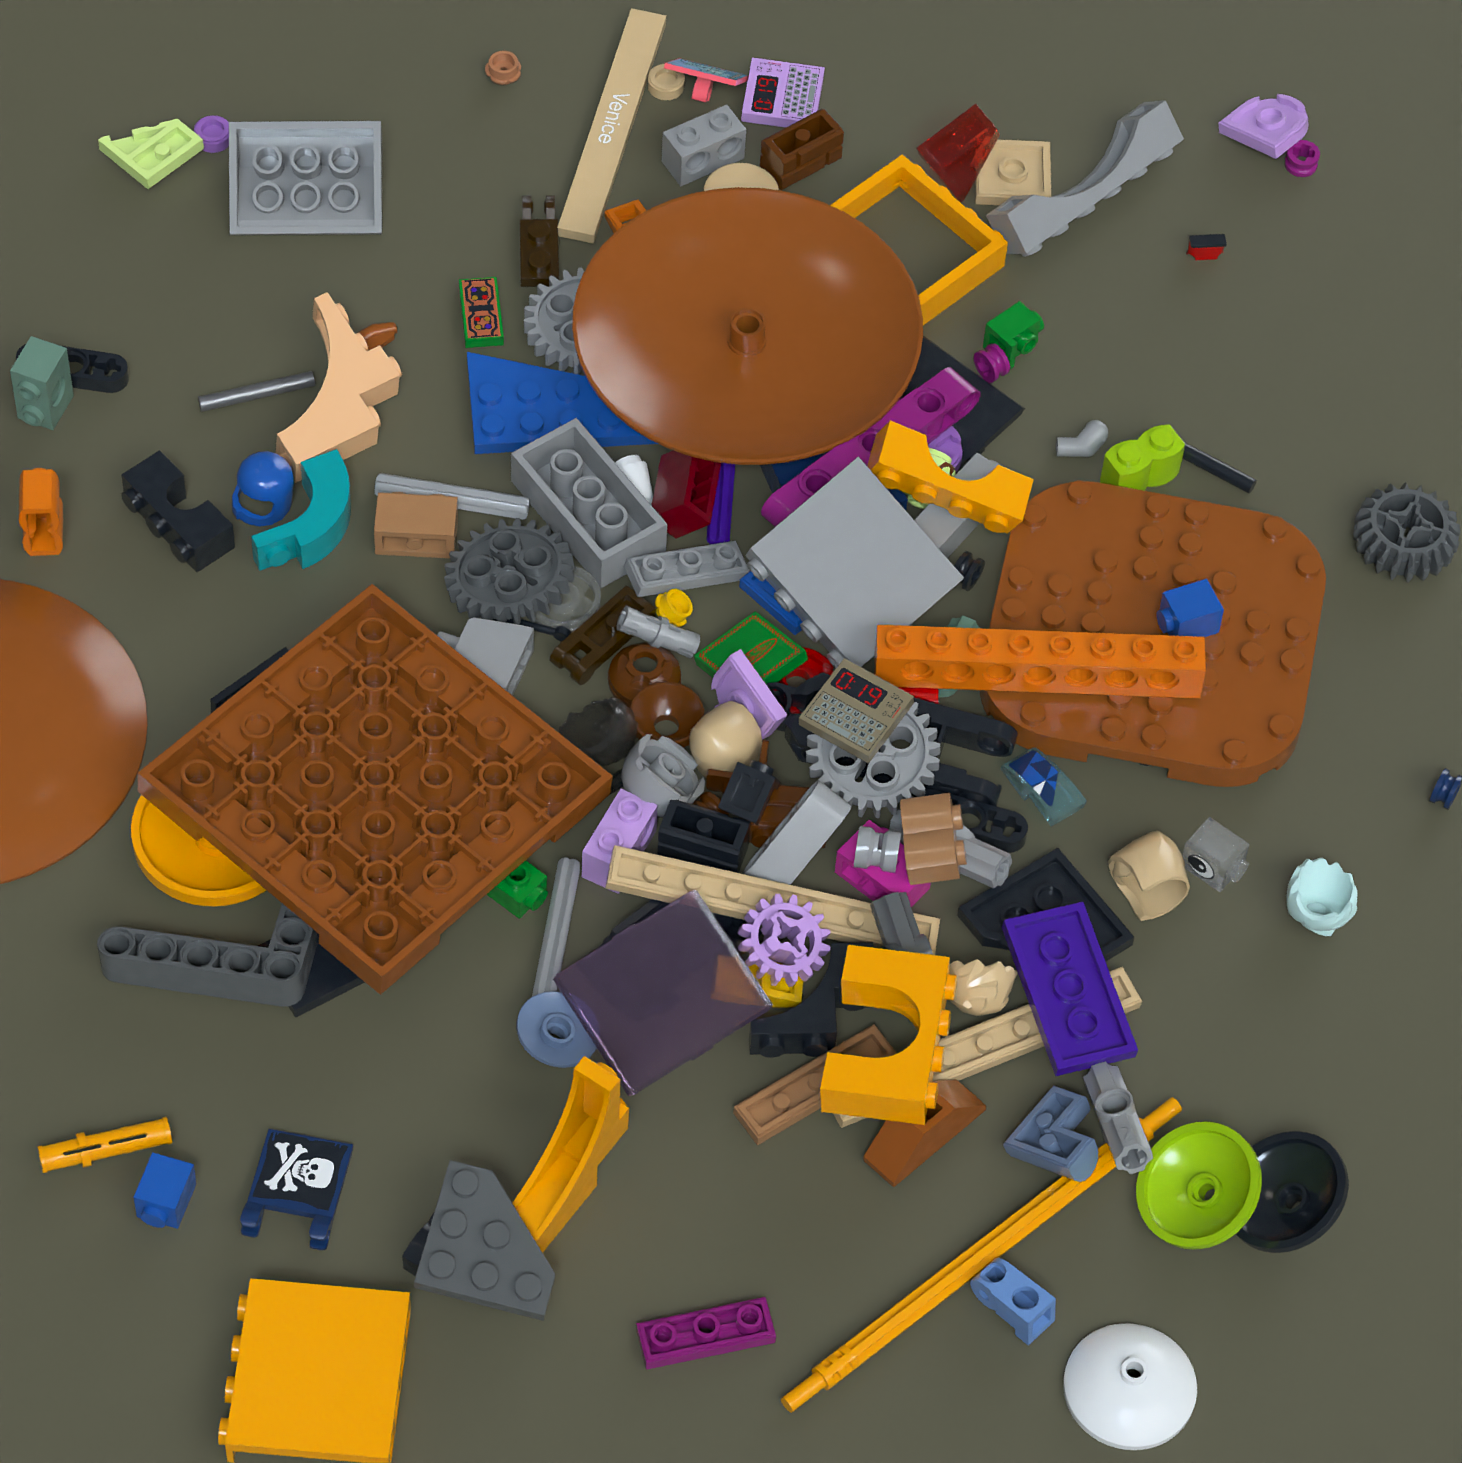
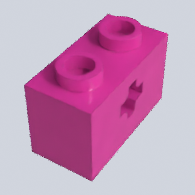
[835,820,931,907]

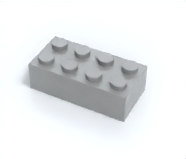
[511,418,667,588]

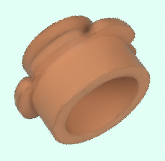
[485,51,521,85]

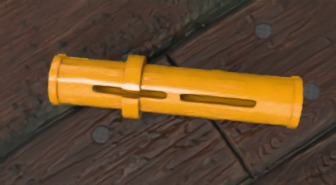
[37,1117,172,1173]

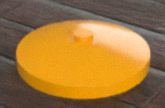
[131,795,266,907]

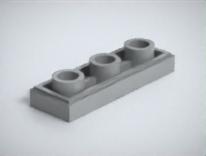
[624,541,750,597]

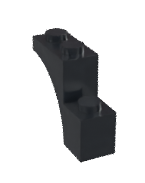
[749,942,874,1058]

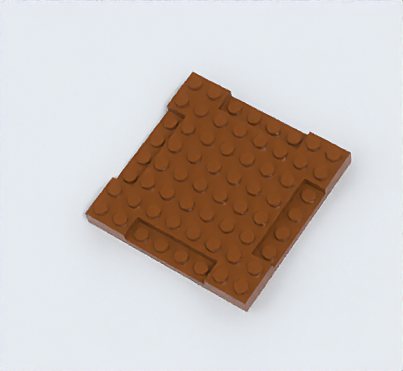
[138,584,613,995]

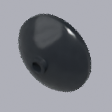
[1236,1131,1349,1253]

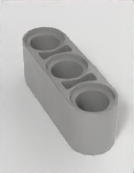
[743,780,851,885]

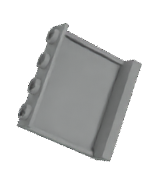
[745,456,964,668]

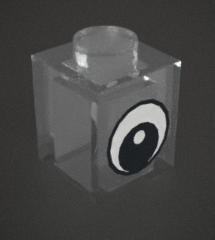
[1182,817,1250,892]

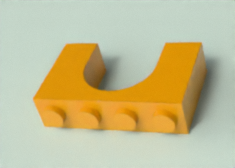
[820,945,957,1125]

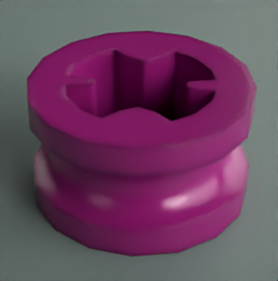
[1285,140,1320,177]
[973,343,1010,383]

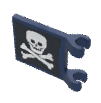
[240,1129,353,1250]

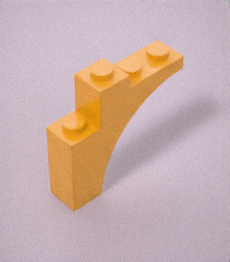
[512,1056,629,1253]

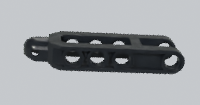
[766,673,1018,806]

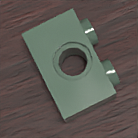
[10,336,74,430]

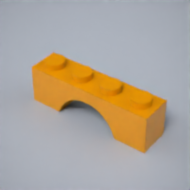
[867,420,1034,534]

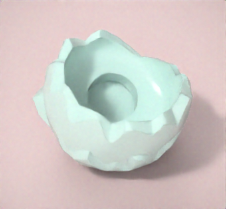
[1286,857,1357,936]

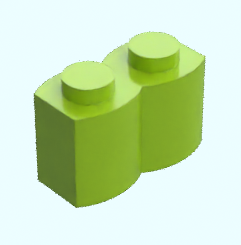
[1100,425,1185,491]

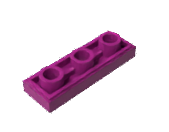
[636,1297,776,1370]

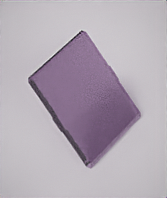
[553,890,773,1096]

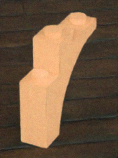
[276,292,402,483]

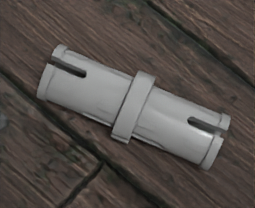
[617,606,700,658]

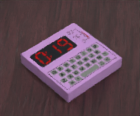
[741,58,825,127]

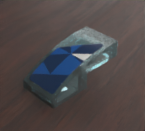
[1000,747,1087,827]

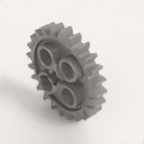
[524,267,584,375]
[806,702,940,818]

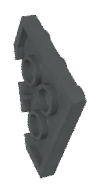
[414,1160,555,1321]

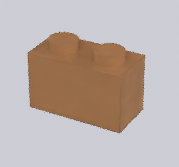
[374,492,458,558]

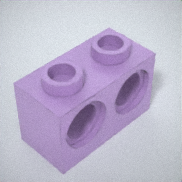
[582,789,658,894]

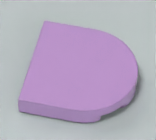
[1219,94,1309,159]
[711,649,787,740]

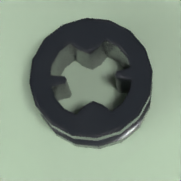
[954,551,985,591]

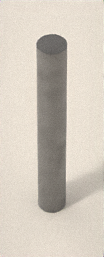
[198,371,315,412]

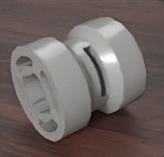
[854,826,901,873]

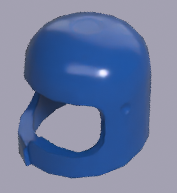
[232,451,294,527]

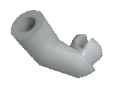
[1056,420,1108,457]

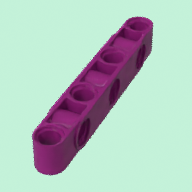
[761,367,980,527]

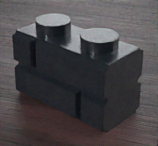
[657,800,751,873]

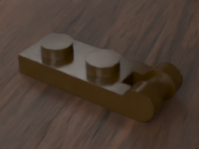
[549,585,656,685]

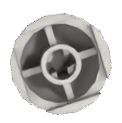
[621,734,705,817]

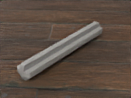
[374,473,530,520]
[532,857,580,997]

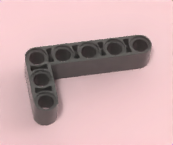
[97,903,319,1006]

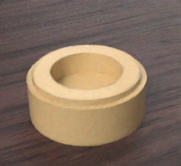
[648,64,685,100]

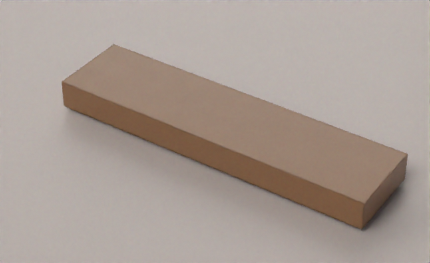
[733,1024,897,1146]

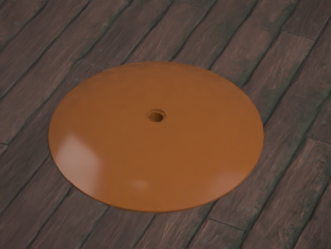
[572,187,923,465]
[0,579,148,884]

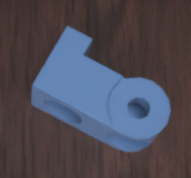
[970,1258,1056,1345]

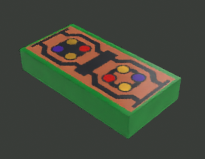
[459,277,504,348]

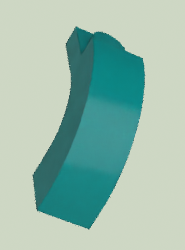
[251,449,351,571]

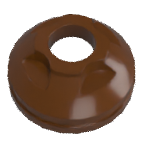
[608,643,681,708]
[630,682,704,747]

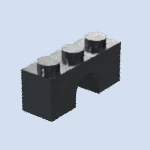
[121,450,235,573]

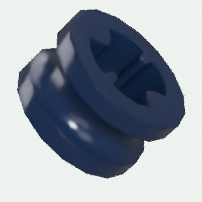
[1430,768,1462,810]

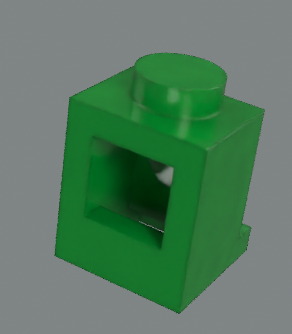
[983,301,1044,369]
[486,860,548,919]

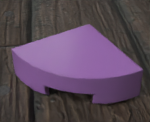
[928,426,963,472]

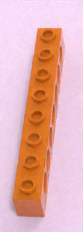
[874,625,1206,698]

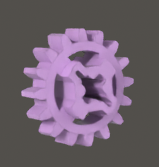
[738,893,831,987]

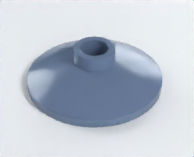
[516,991,600,1068]

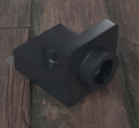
[718,760,781,825]

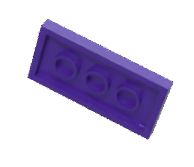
[1001,902,1138,1077]

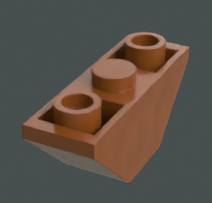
[863,1079,986,1187]

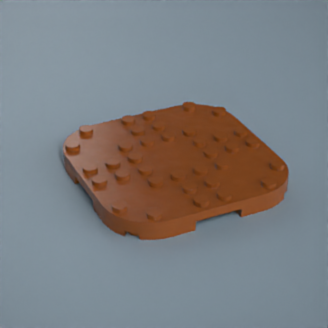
[980,480,1326,787]

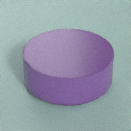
[194,115,229,153]

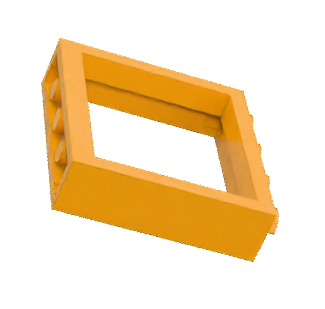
[831,154,1008,325]

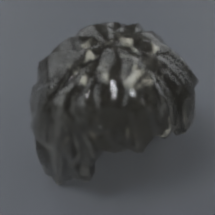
[559,697,638,766]

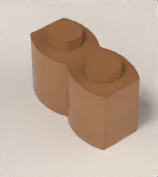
[900,793,967,885]

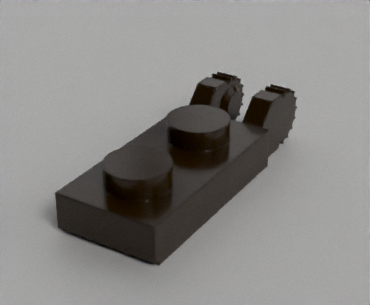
[520,195,559,287]

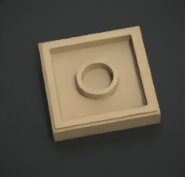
[975,139,1051,205]

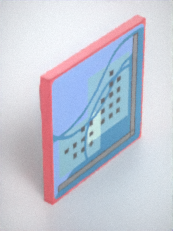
[664,58,749,102]

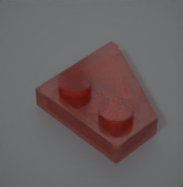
[916,104,1000,203]

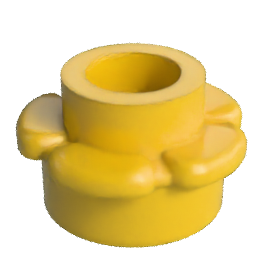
[655,589,693,627]

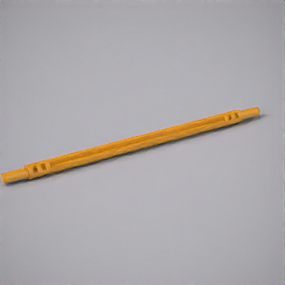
[781,1097,1182,1413]

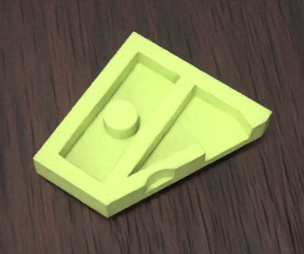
[98,119,204,189]

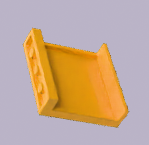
[218,1278,411,1463]

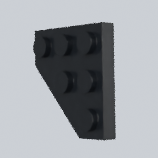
[957,848,1134,962]

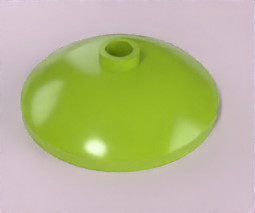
[1136,1122,1262,1250]

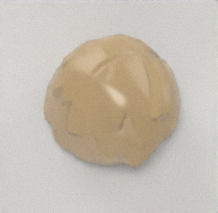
[950,959,1017,1016]

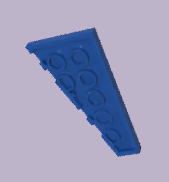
[467,352,658,454]

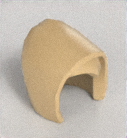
[689,701,762,779]
[1108,831,1190,921]

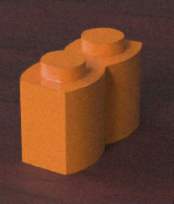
[19,468,63,556]

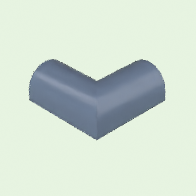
[1003,1085,1098,1182]

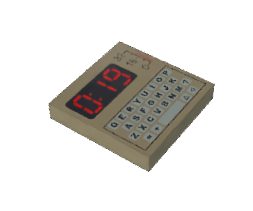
[799,658,914,764]

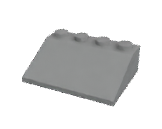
[229,121,382,236]

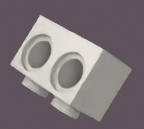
[662,104,746,187]

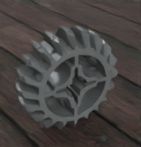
[1353,482,1461,583]

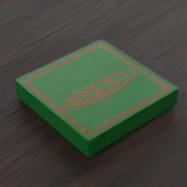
[694,611,808,684]

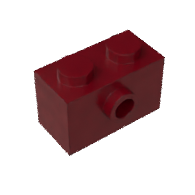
[652,450,721,539]

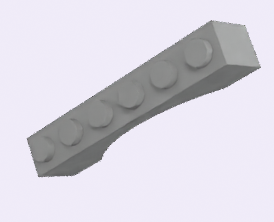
[986,100,1184,257]

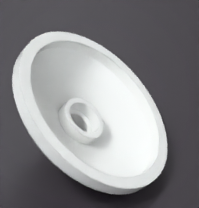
[1063,1323,1197,1450]

